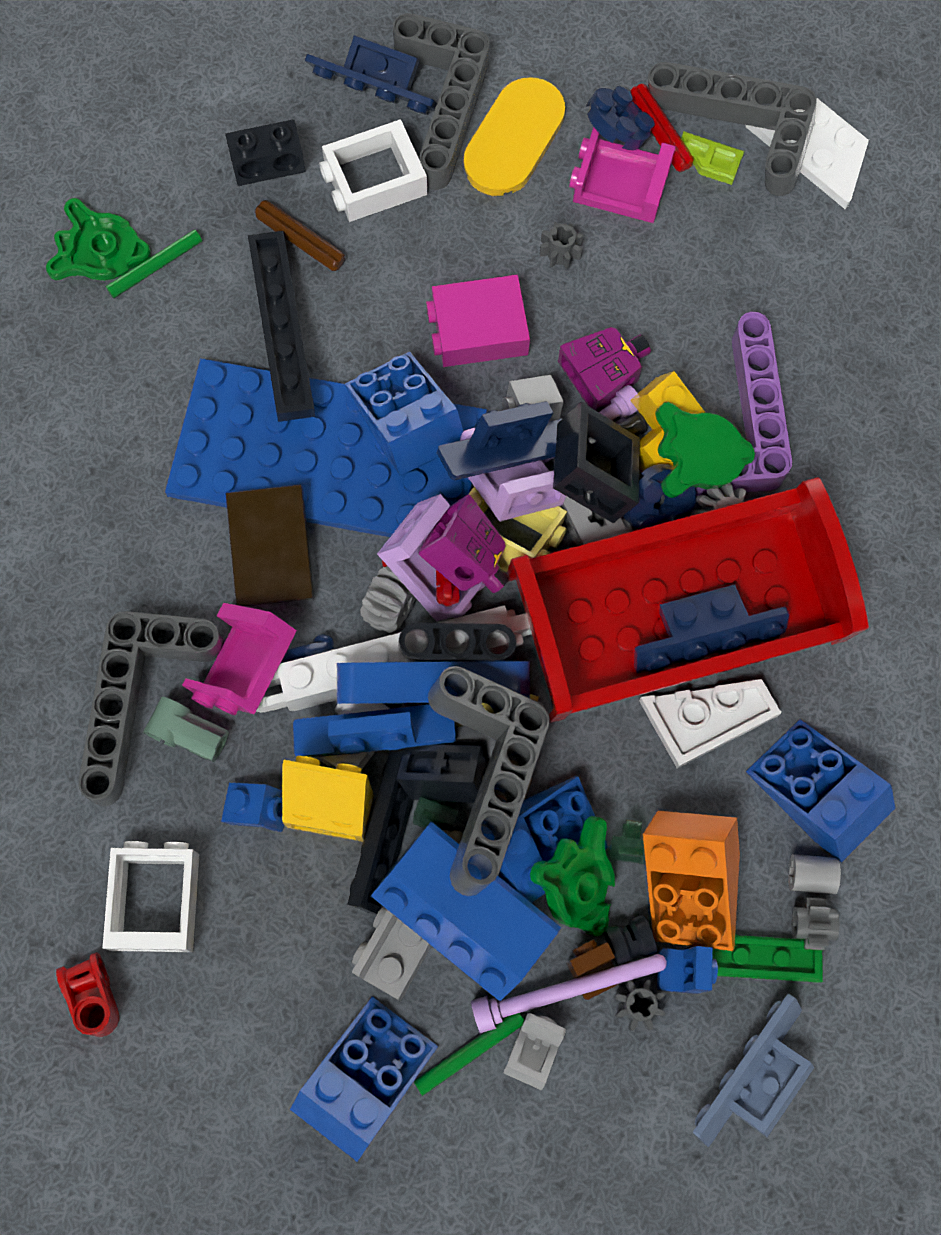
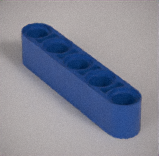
[336,661,530,704]

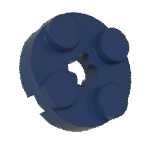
[586,86,655,150]
[624,464,696,531]

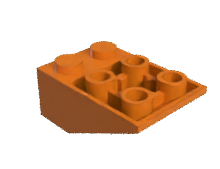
[643,811,740,951]

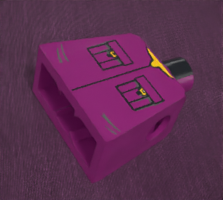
[558,327,651,412]
[418,494,509,593]

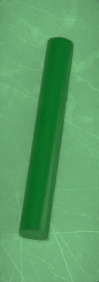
[105,229,202,299]
[414,1013,524,1096]

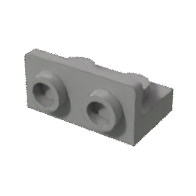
[352,906,431,1001]

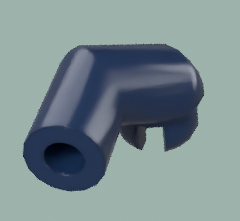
[280,634,335,664]

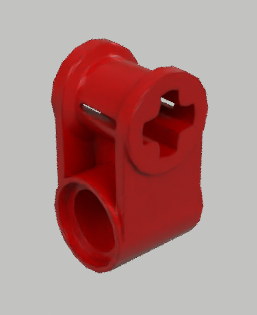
[56,952,119,1037]

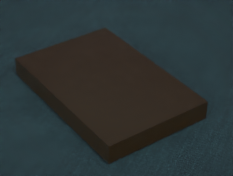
[226,485,314,607]

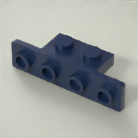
[305,35,437,115]
[436,401,562,481]
[634,585,789,673]

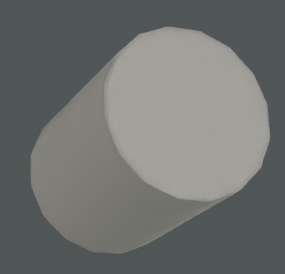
[788,854,841,895]

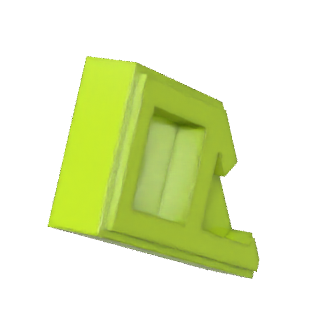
[681,131,744,185]

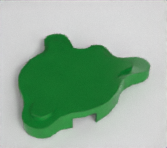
[46,198,151,281]
[655,402,755,498]
[530,816,615,936]

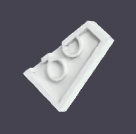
[639,679,781,769]

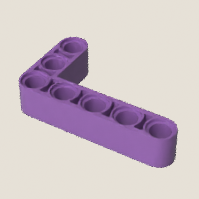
[695,312,792,496]

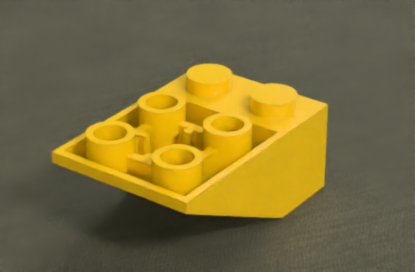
[282,756,374,842]

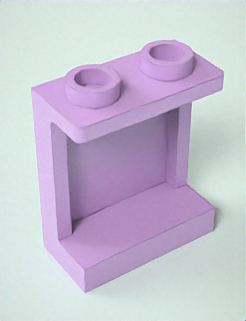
[460,428,566,522]
[377,494,485,621]

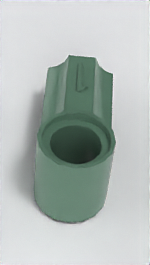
[143,697,229,762]

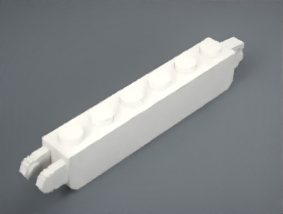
[256,605,532,713]

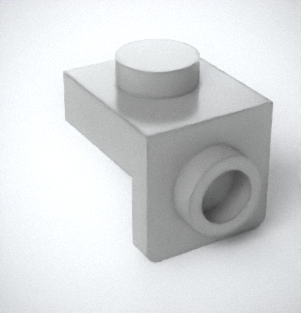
[503,1013,566,1090]

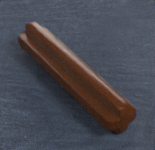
[255,200,345,271]

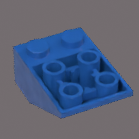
[345,352,464,476]
[746,720,896,862]
[481,776,608,903]
[290,997,438,1162]

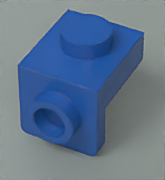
[221,783,284,832]
[657,946,718,994]

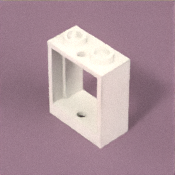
[319,119,427,222]
[103,841,199,952]

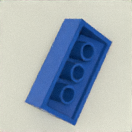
[371,822,561,1001]

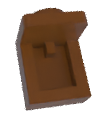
[566,940,620,1000]

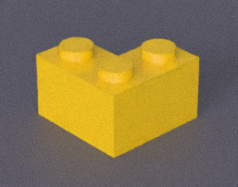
[630,371,706,472]

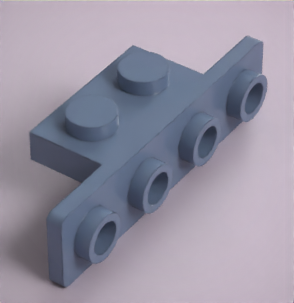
[693,994,814,1147]

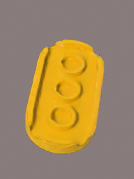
[464,77,565,196]

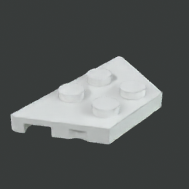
[746,98,869,209]

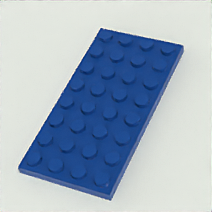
[165,358,487,537]

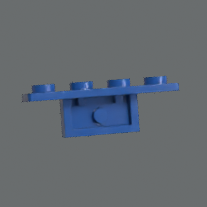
[293,705,456,758]

